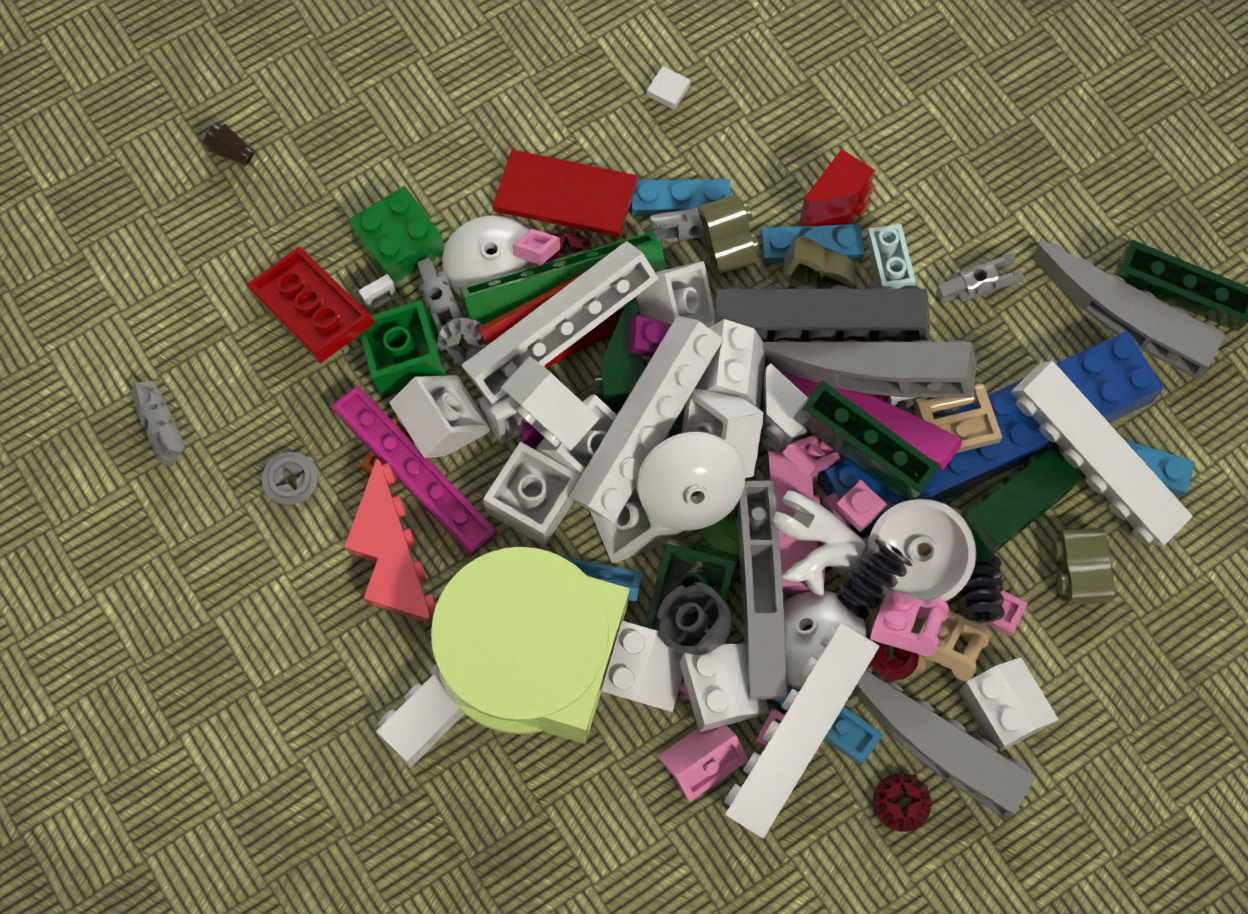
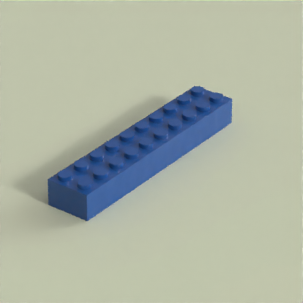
[821,331,1163,538]

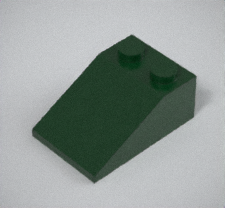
[594,297,644,412]
[645,537,739,631]

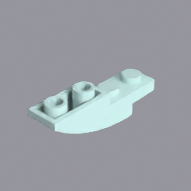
[868,224,916,289]

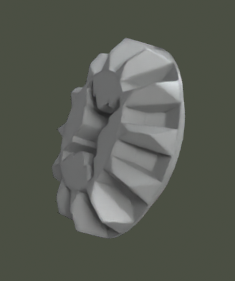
[437,318,485,366]
[262,452,319,507]

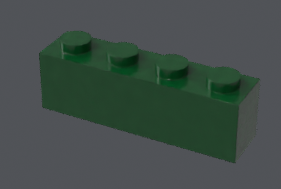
[1114,239,1248,331]
[793,380,940,501]
[960,446,1083,562]

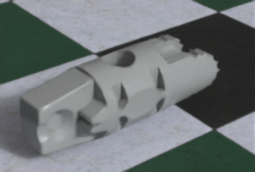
[649,208,705,243]
[936,253,1024,304]
[417,257,463,336]
[131,381,185,467]

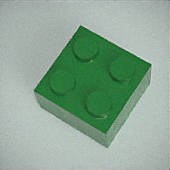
[348,186,444,284]
[360,300,447,397]

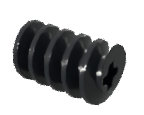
[837,538,913,619]
[957,553,1005,623]

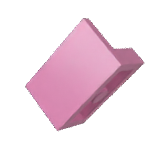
[657,725,749,802]

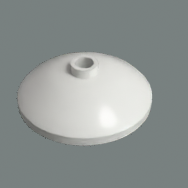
[442,215,538,299]
[637,432,745,531]
[867,498,976,602]
[783,591,867,689]

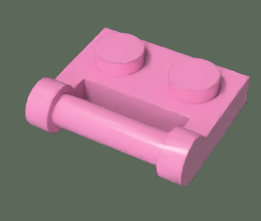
[870,590,949,656]

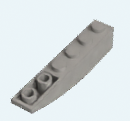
[1032,240,1226,380]
[763,340,977,398]
[735,481,787,700]
[853,666,1036,820]

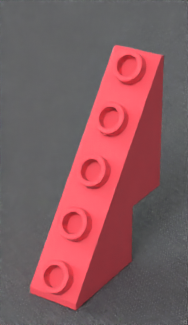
[344,459,436,625]

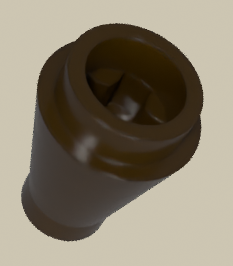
[203,122,255,166]

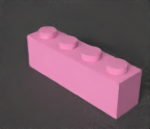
[765,451,825,596]

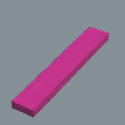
[778,369,962,471]
[331,385,497,557]

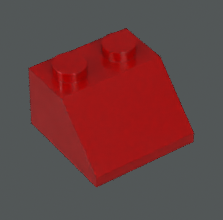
[798,149,875,227]

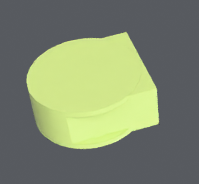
[431,547,630,744]

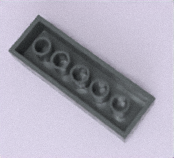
[714,285,930,343]

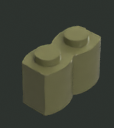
[698,194,759,275]
[783,237,855,289]
[1052,528,1115,605]

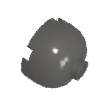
[657,583,732,655]

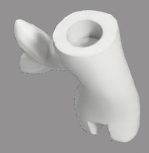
[772,491,866,595]

